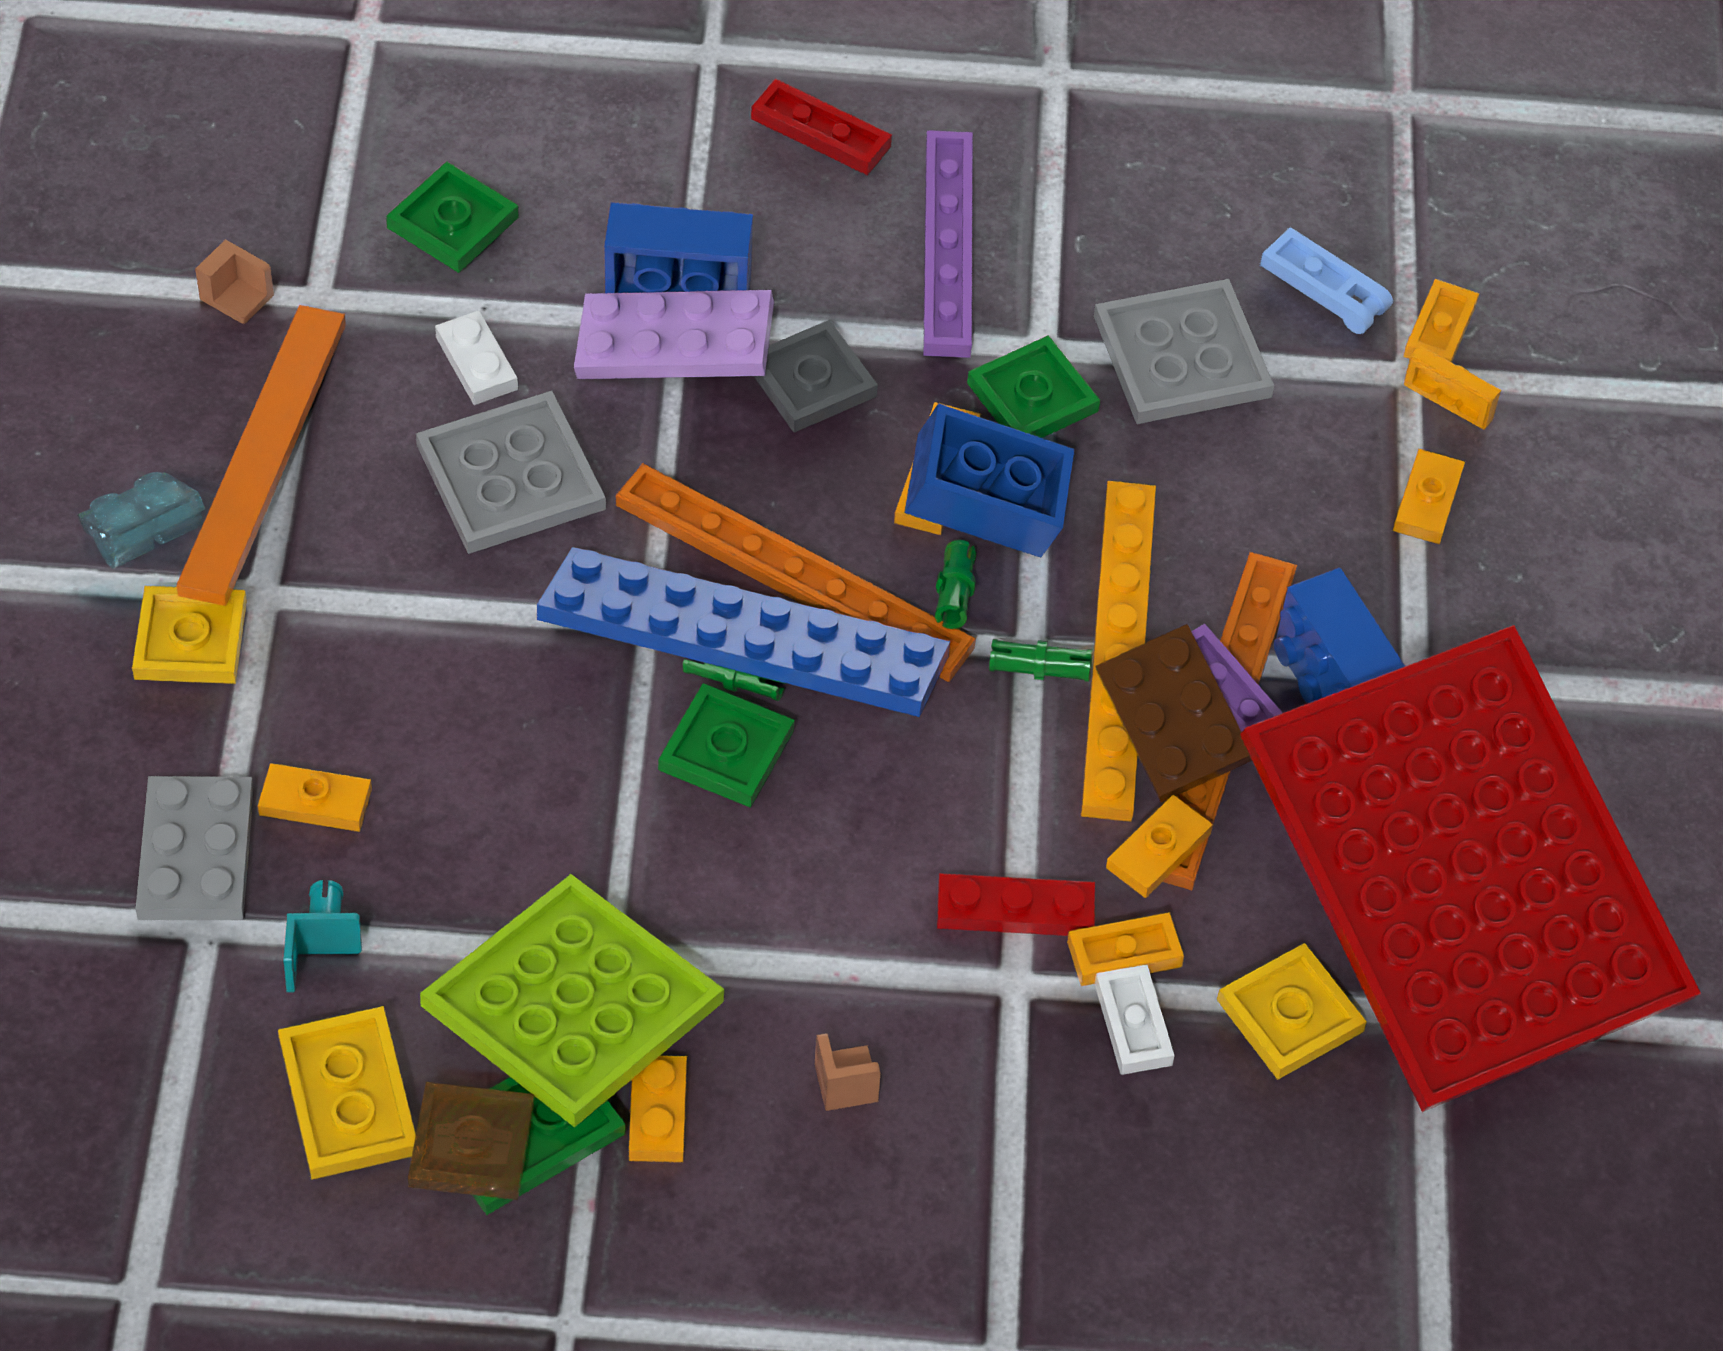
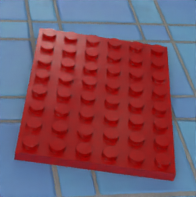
[1240,625,1701,1112]

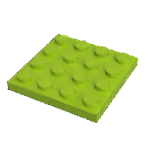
[420,874,724,1127]

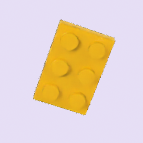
[278,1006,419,1180]

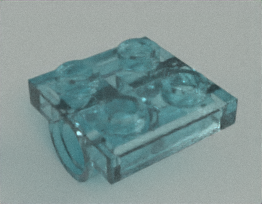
[78,472,205,569]

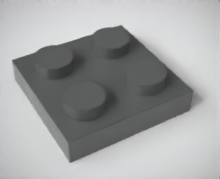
[754,319,878,433]

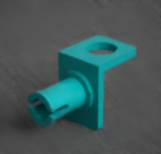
[284,880,362,992]

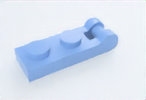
[1260,227,1393,334]

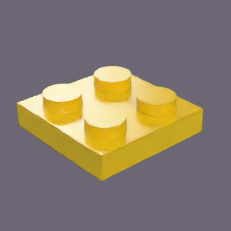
[132,586,247,684]
[1217,943,1367,1080]

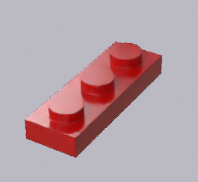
[751,78,892,176]
[937,873,1095,936]

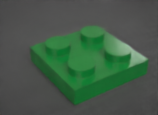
[386,161,519,273]
[967,335,1100,438]
[658,683,795,808]

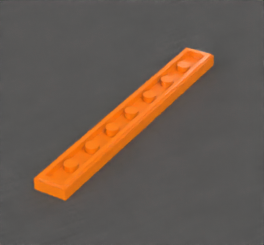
[177,305,346,606]
[616,463,976,682]
[1163,552,1297,890]

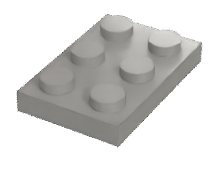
[135,776,254,920]

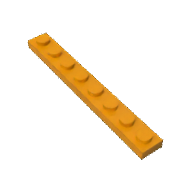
[1081,481,1156,822]

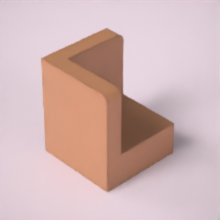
[195,239,274,324]
[814,1033,881,1111]

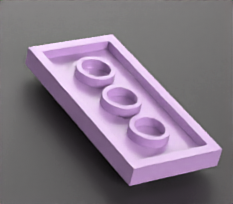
[574,290,774,379]

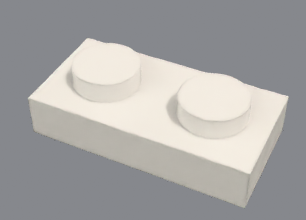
[435,310,518,405]
[1095,965,1174,1075]

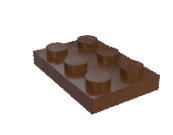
[1095,624,1252,803]

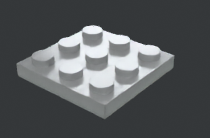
[1094,279,1274,424]
[416,391,606,554]

